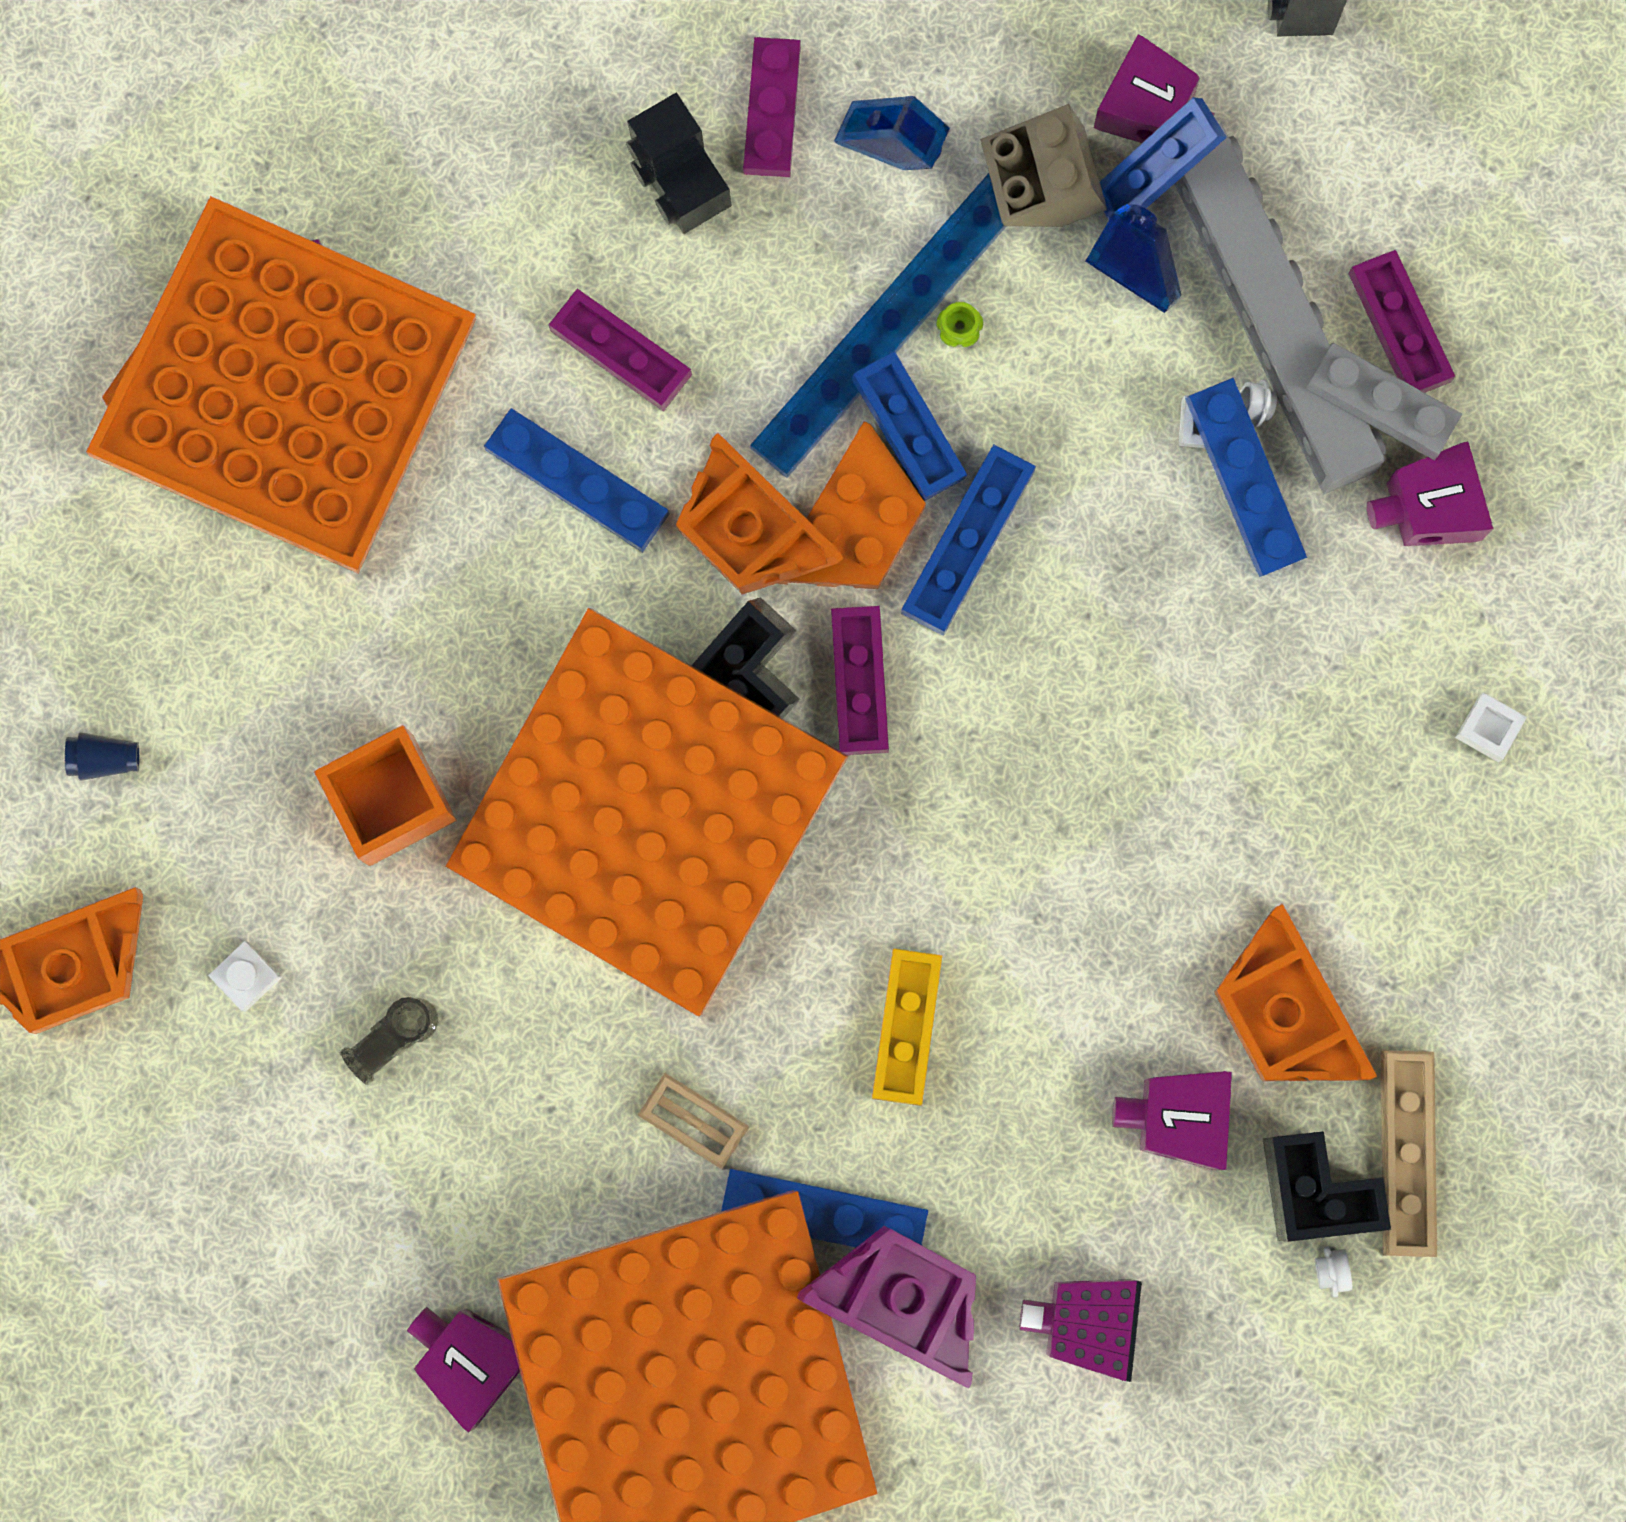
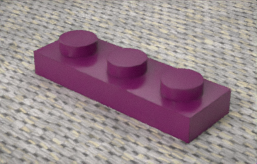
[743,37,801,177]
[1348,249,1455,393]
[548,288,692,412]
[831,606,889,755]

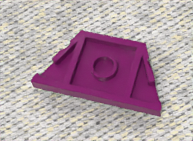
[797,1226,976,1389]

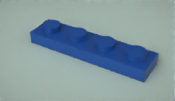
[1185,377,1307,577]
[484,408,670,553]
[901,444,1036,636]
[721,1169,928,1248]

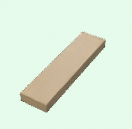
[1381,1050,1437,1257]

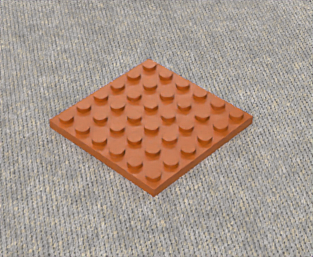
[86,196,476,574]
[445,608,849,1017]
[497,1190,878,1522]

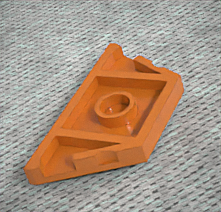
[777,421,926,589]
[676,433,843,595]
[0,887,143,1034]
[1214,903,1377,1082]

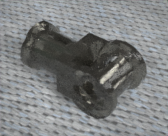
[339,997,439,1086]

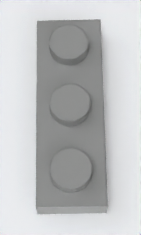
[1306,342,1462,460]

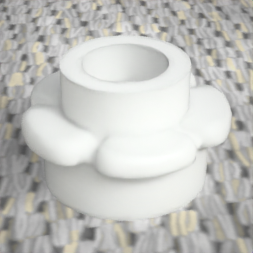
[1240,380,1277,427]
[1315,1246,1352,1297]

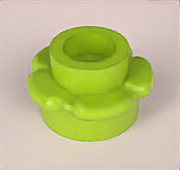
[936,302,984,347]

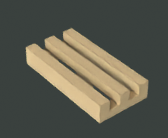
[638,1073,749,1170]

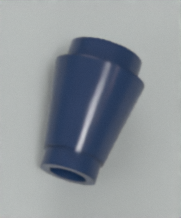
[65,732,140,781]

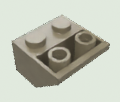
[980,104,1107,227]

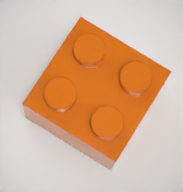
[314,725,457,866]

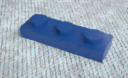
[1100,97,1227,228]
[851,351,967,501]

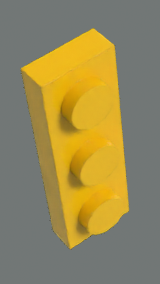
[872,948,943,1106]

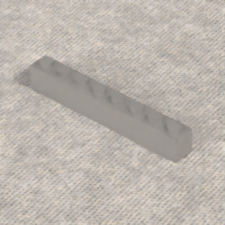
[1175,123,1386,494]

